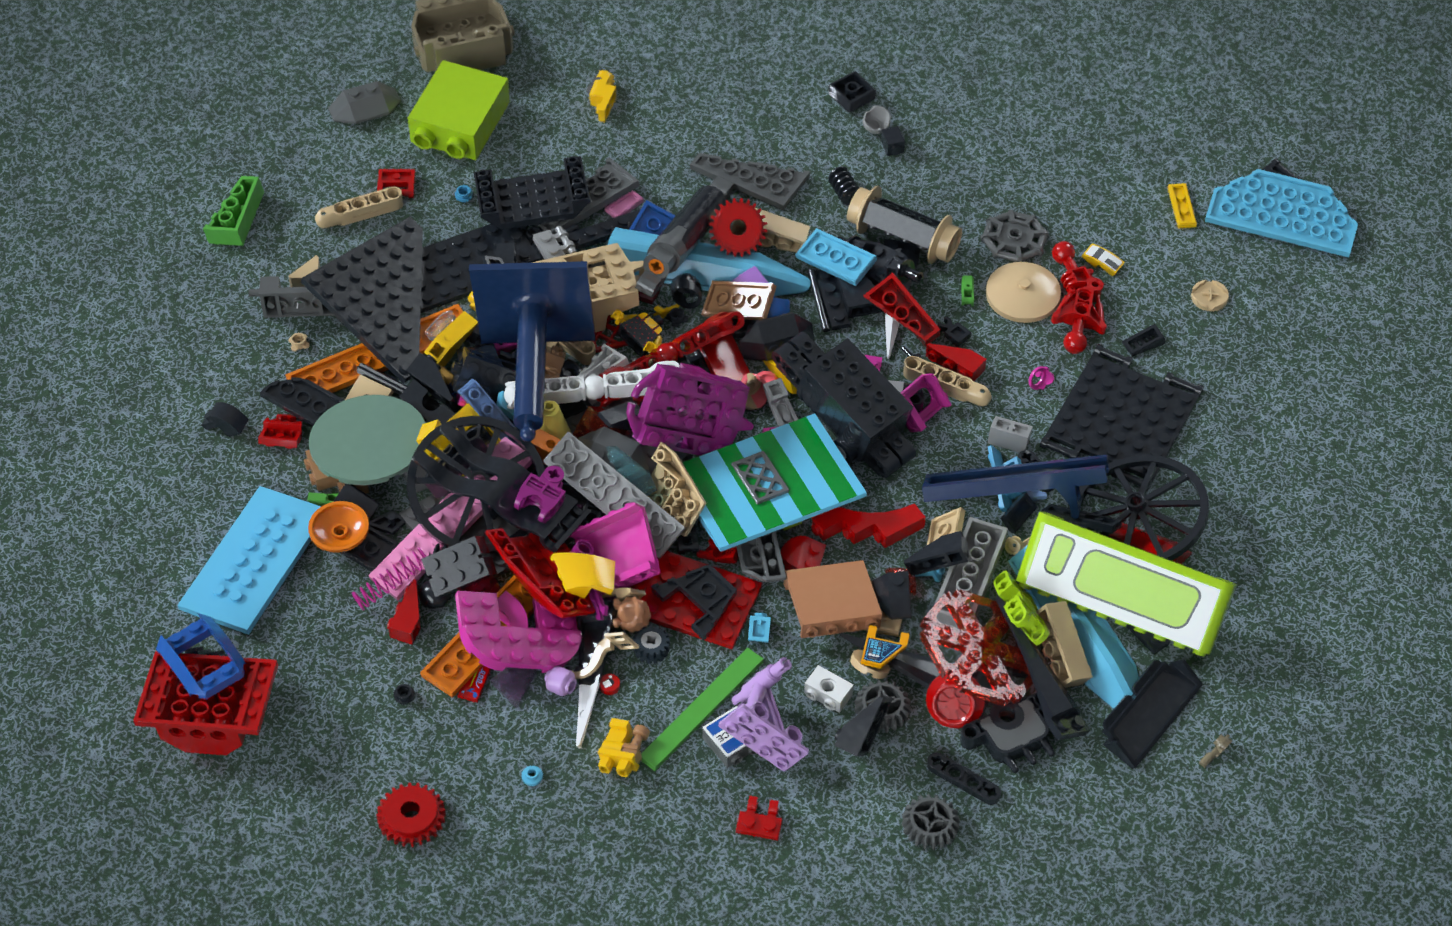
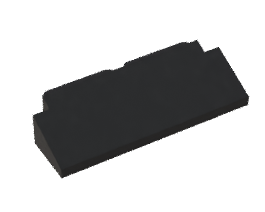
[1101,660,1203,769]

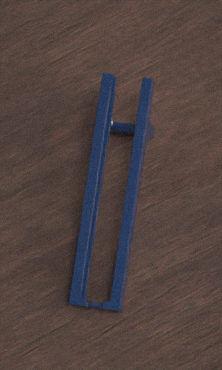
[922,455,1109,519]

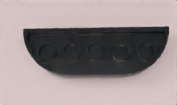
[260,377,345,426]

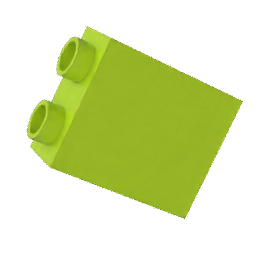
[408,60,510,160]

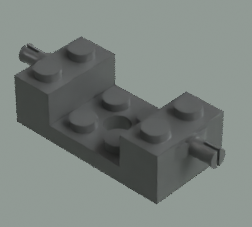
[249,276,334,318]

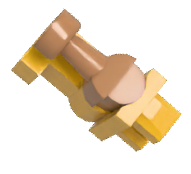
[598,718,650,777]

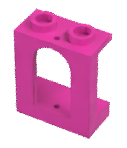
[901,373,952,432]

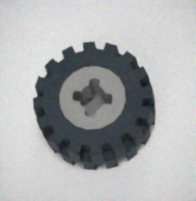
[633,625,670,664]

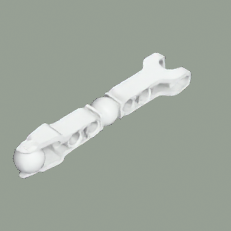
[504,361,680,409]

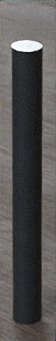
[808,269,830,332]

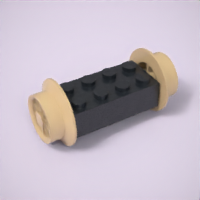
[847,186,962,264]

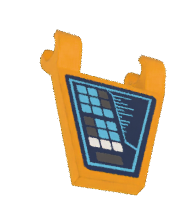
[860,625,910,669]

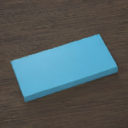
[795,228,877,286]

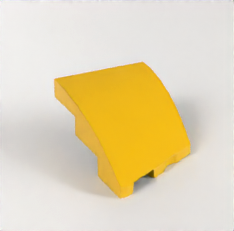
[551,553,615,599]

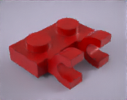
[736,796,782,841]

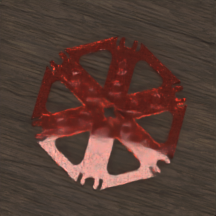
[920,590,1037,706]

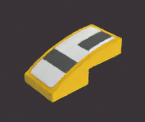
[1081,244,1125,276]

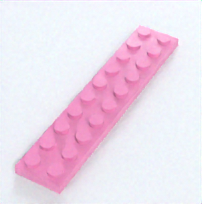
[368,437,532,601]

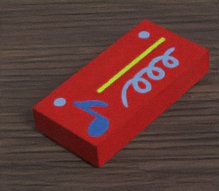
[458,665,491,703]

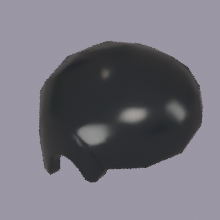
[419,580,451,609]

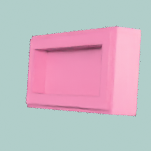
[605,191,644,218]

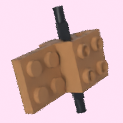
[499,345,574,378]

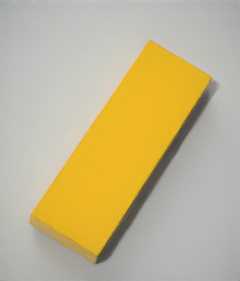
[1168,183,1197,228]

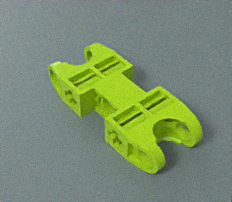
[993,571,1049,645]

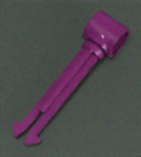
[569,540,608,620]

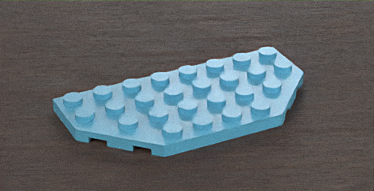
[1205,169,1358,257]

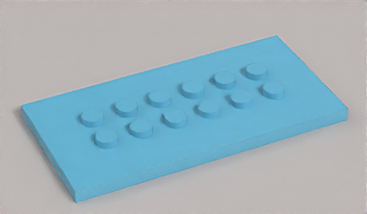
[177,486,321,635]

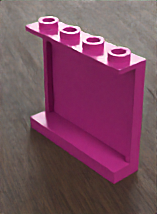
[570,502,661,599]

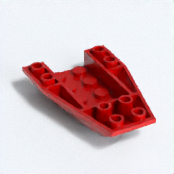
[485,528,596,618]

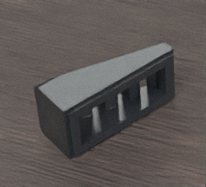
[1122,324,1165,357]

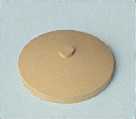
[986,262,1061,323]

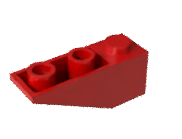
[926,343,986,381]
[387,579,421,645]

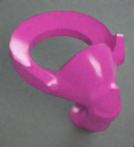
[1029,366,1055,390]

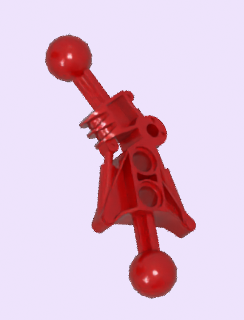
[1051,241,1107,354]

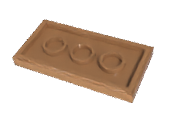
[701,281,777,320]

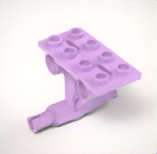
[718,657,809,771]

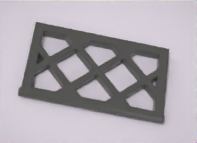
[731,451,789,505]

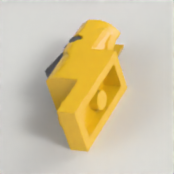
[587,70,616,122]

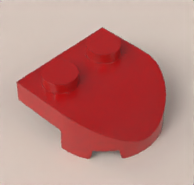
[258,414,302,449]
[780,536,826,571]

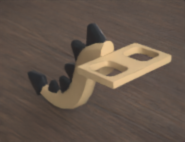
[563,630,639,679]

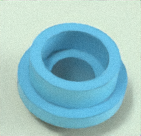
[522,766,543,786]

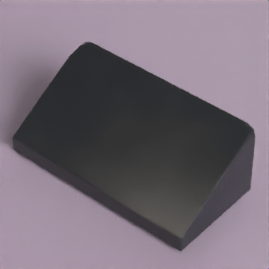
[334,483,380,521]

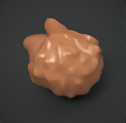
[613,596,651,633]

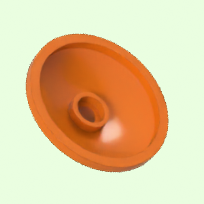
[308,501,369,553]

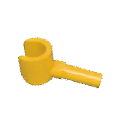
[653,304,679,318]

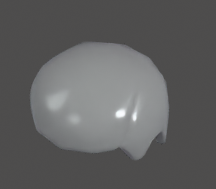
[862,106,891,134]

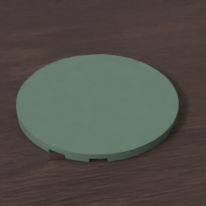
[309,395,425,485]

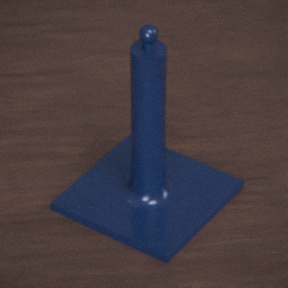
[469,261,596,442]

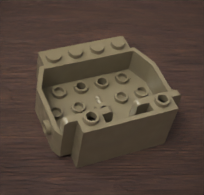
[411,0,515,72]

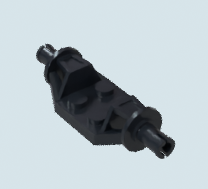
[837,235,924,284]

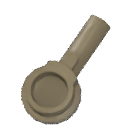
[1199,734,1232,768]

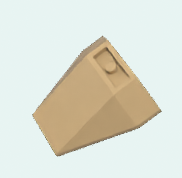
[642,442,706,536]

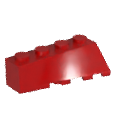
[863,273,940,346]

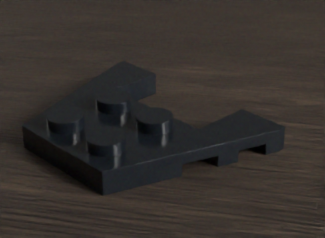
[651,564,737,640]

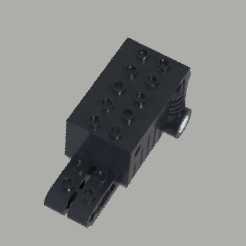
[772,332,916,478]

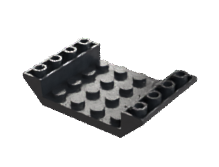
[473,156,590,230]

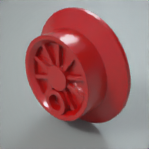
[926,671,985,728]

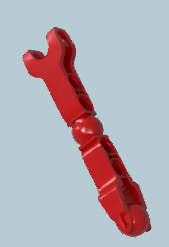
[596,311,745,407]

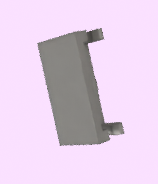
[988,416,1033,453]

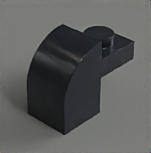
[201,402,249,437]

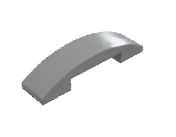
[763,378,798,426]

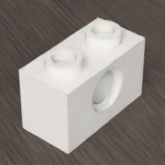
[804,665,853,713]

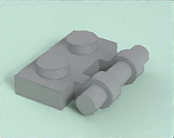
[533,226,577,259]

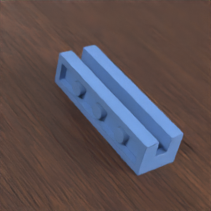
[457,379,520,446]

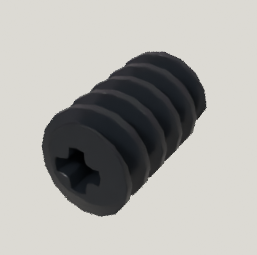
[828,166,859,206]

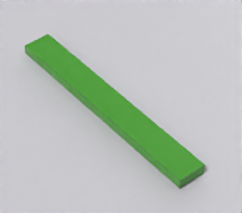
[640,648,763,771]

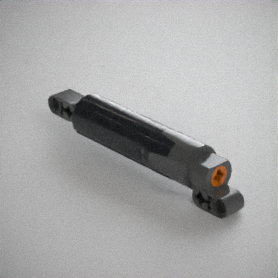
[635,176,734,298]

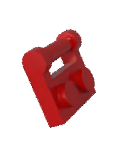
[377,169,416,198]

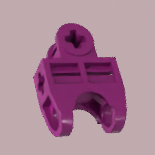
[514,466,566,523]

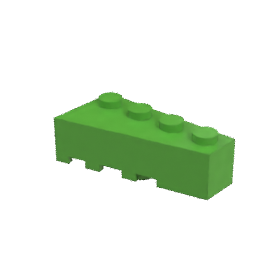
[203,176,264,246]

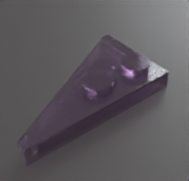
[490,667,538,709]

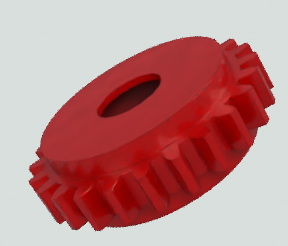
[709,198,767,257]
[376,782,446,847]

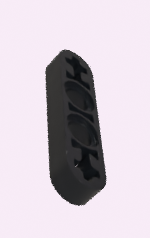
[927,752,1001,805]

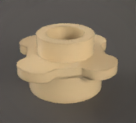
[289,333,310,352]

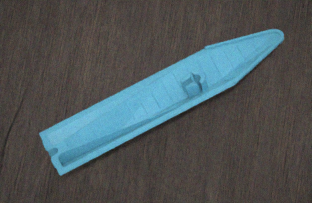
[608,227,811,296]
[1008,546,1139,709]

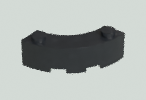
[425,426,492,499]

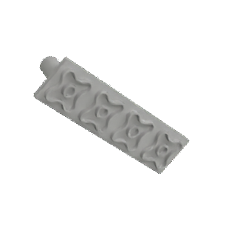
[543,432,685,558]

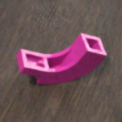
[498,591,528,628]

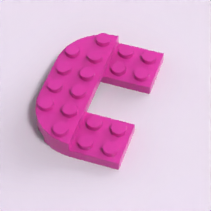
[455,591,581,673]

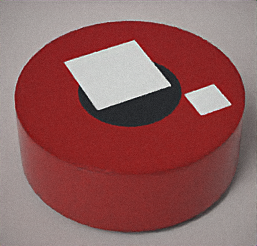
[599,674,620,695]

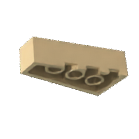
[730,208,810,252]
[1036,601,1092,687]

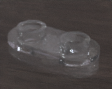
[425,310,456,341]

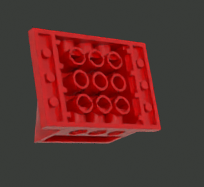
[133,651,278,755]

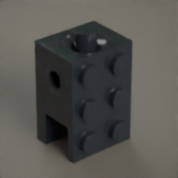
[451,347,516,404]

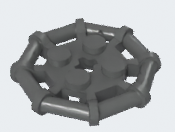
[980,209,1049,262]

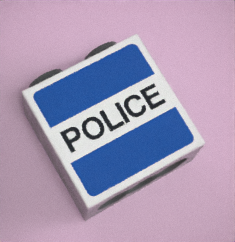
[702,706,756,768]

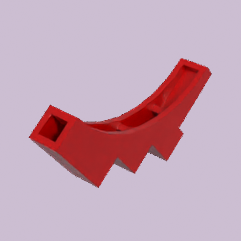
[811,503,926,548]

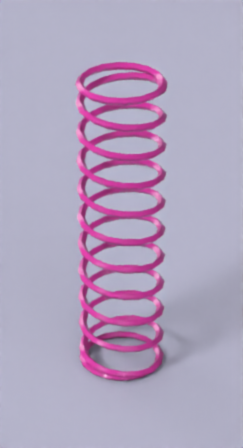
[352,547,427,611]

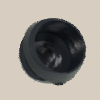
[670,273,702,309]

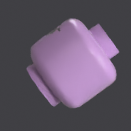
[544,666,577,696]

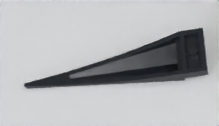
[995,595,1090,740]
[839,633,999,717]

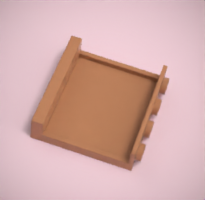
[784,560,882,639]

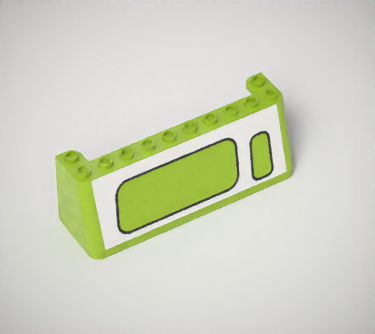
[1016,512,1237,657]

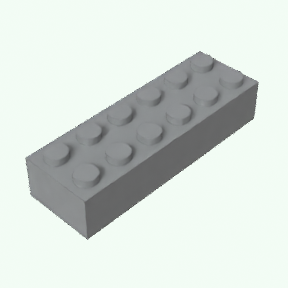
[931,517,1008,632]

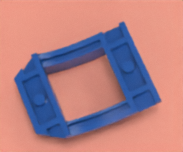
[156,613,246,699]

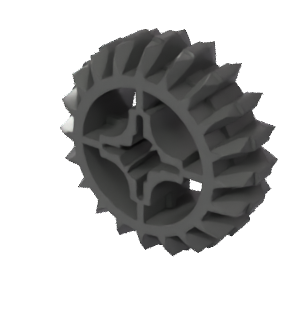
[855,679,911,733]
[902,793,960,850]

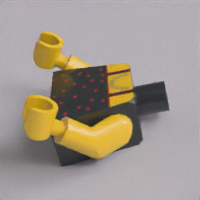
[610,310,664,357]

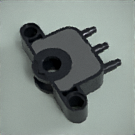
[960,693,1055,773]

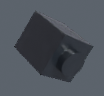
[881,126,905,156]

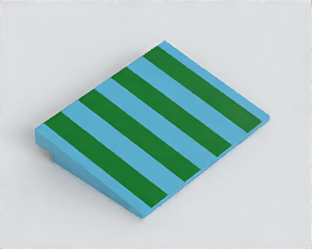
[683,414,867,552]

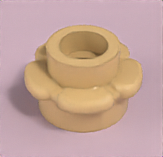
[1005,536,1024,555]

